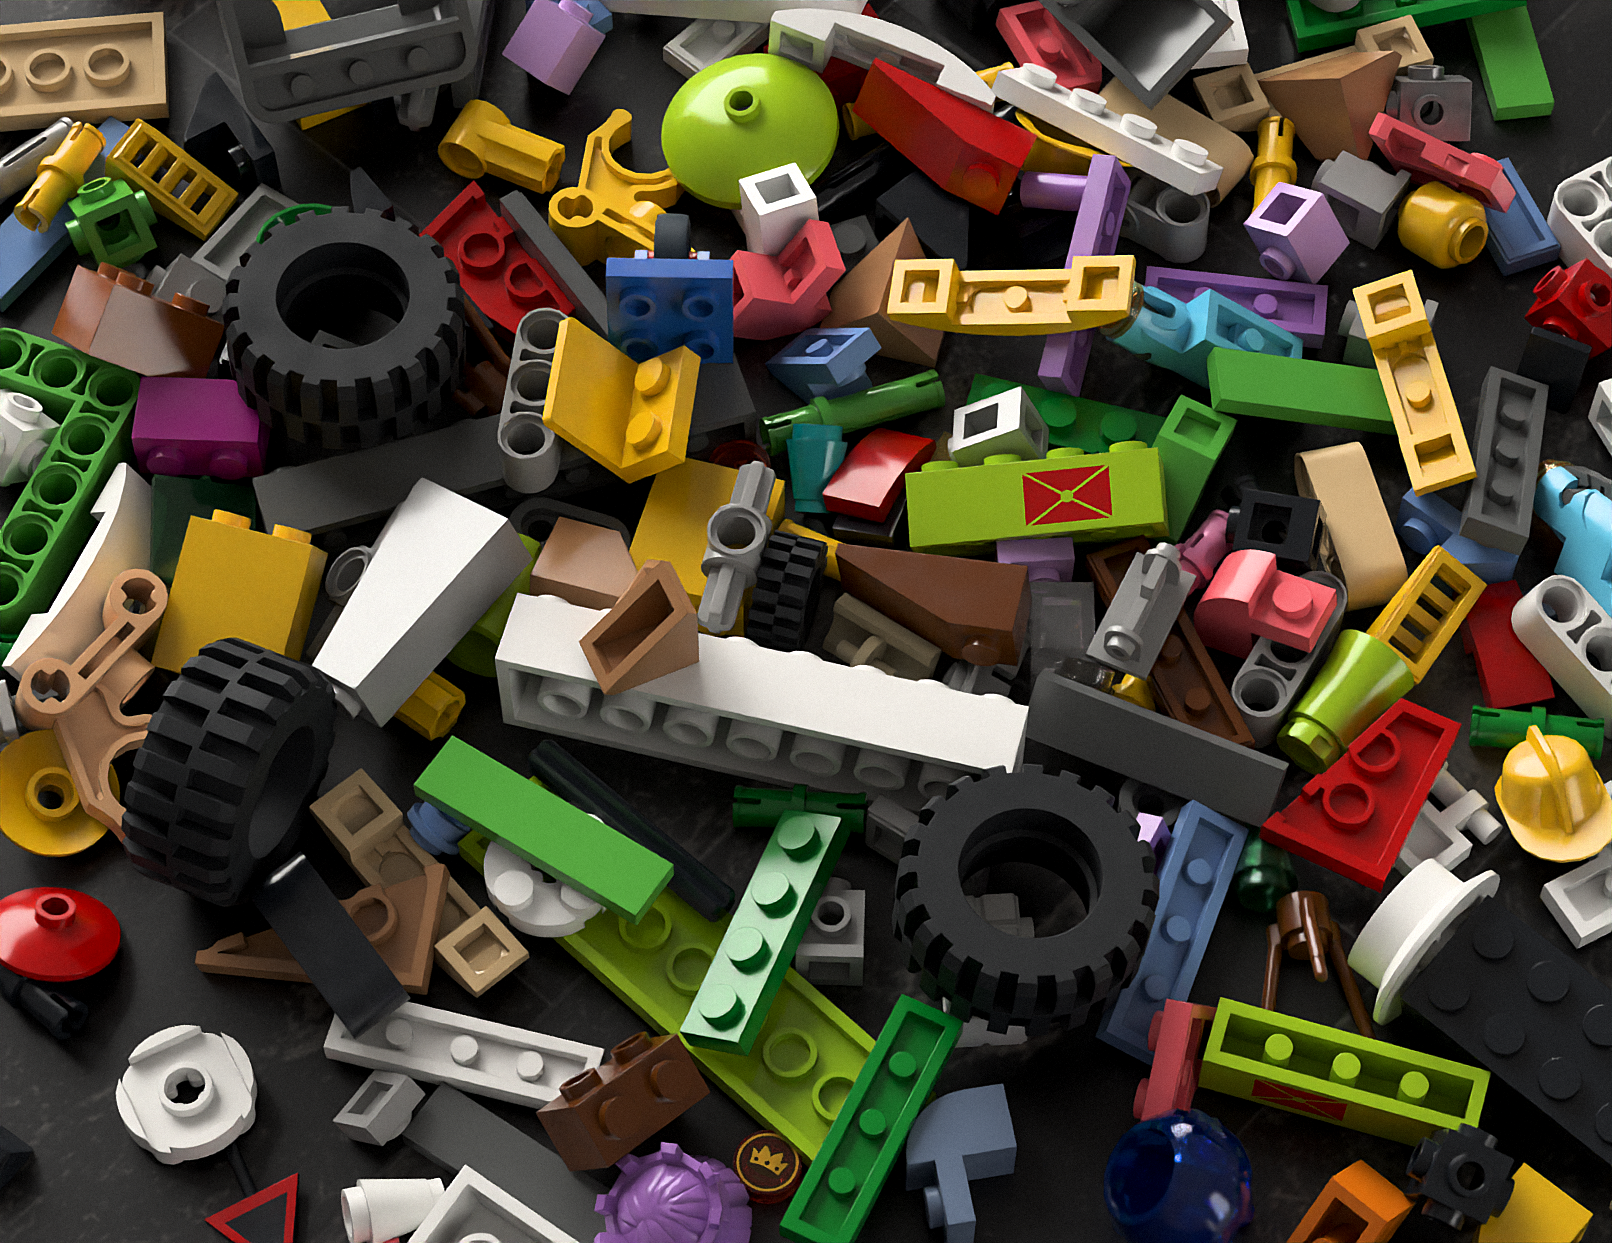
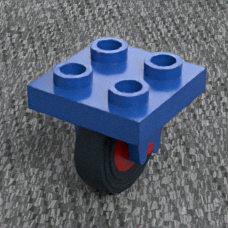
[605,213,734,364]

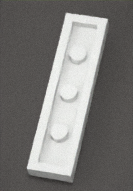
[991,63,1224,196]
[323,1002,606,1110]

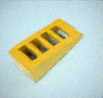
[105,118,239,241]
[1366,545,1487,686]

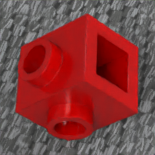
[1524,257,1612,360]

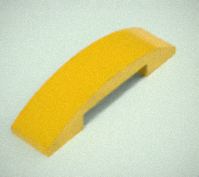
[887,255,1136,336]
[1352,269,1478,497]

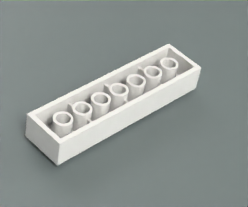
[495,593,1029,817]

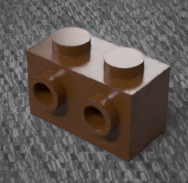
[536,1031,711,1172]

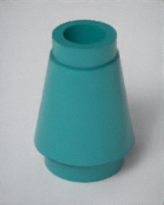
[786,424,848,514]

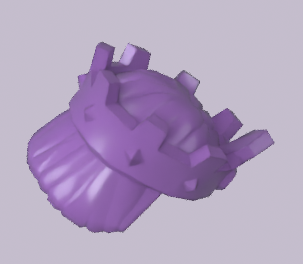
[594,1142,752,1243]

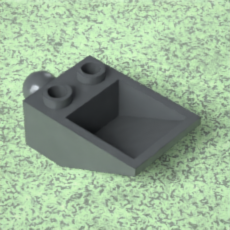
[1038,0,1234,110]

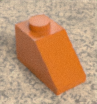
[1286,1159,1416,1243]

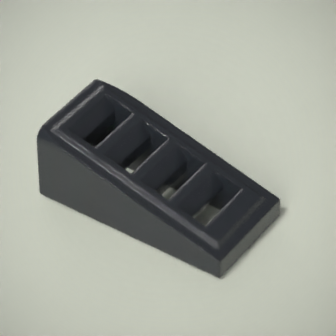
[969,170,1073,270]

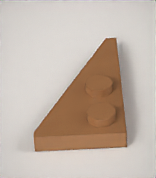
[194,863,450,995]

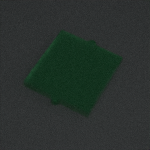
[150,474,256,583]

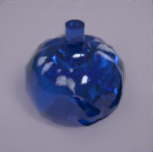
[1104,1108,1255,1243]

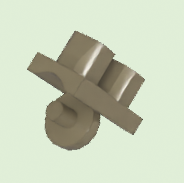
[822,593,942,682]

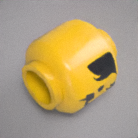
[1397,181,1489,269]

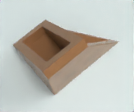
[1257,50,1402,163]
[820,217,946,368]
[529,516,638,611]
[578,559,699,695]

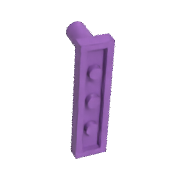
[1020,154,1132,397]

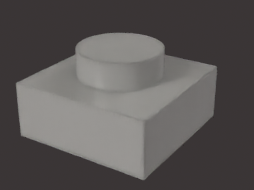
[333,1069,425,1146]

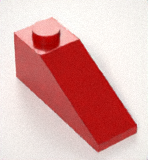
[852,57,1037,216]

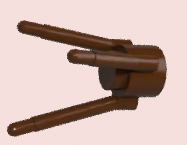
[450,295,511,418]
[1260,891,1377,1040]

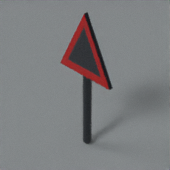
[202,1090,300,1243]

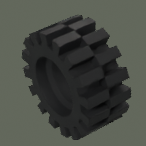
[747,530,828,652]

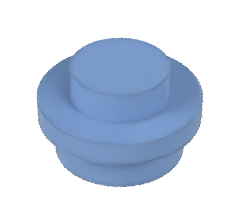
[407,802,470,856]

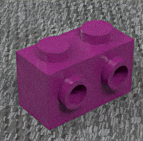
[131,377,271,480]

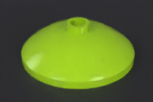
[661,53,839,210]

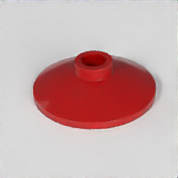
[0,887,121,982]

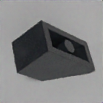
[875,168,969,271]

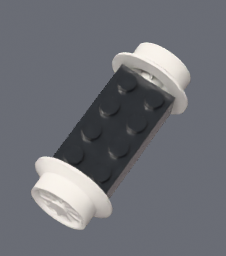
[1348,858,1612,1210]

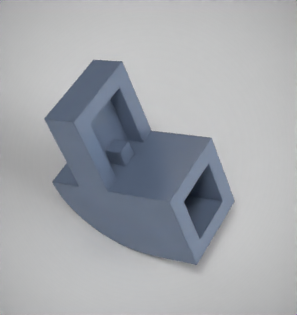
[904,1083,1017,1243]

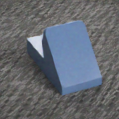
[765,328,882,405]
[1394,487,1519,599]

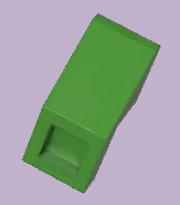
[1151,394,1237,546]

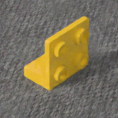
[542,317,701,484]

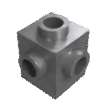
[1383,65,1472,141]

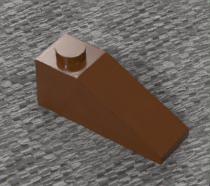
[835,543,1032,666]

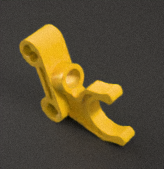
[548,109,695,267]

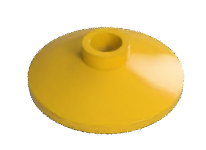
[0,729,120,857]

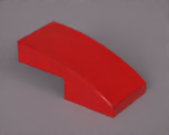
[822,428,937,523]
[1452,579,1555,710]

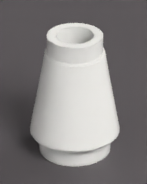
[341,1178,445,1243]

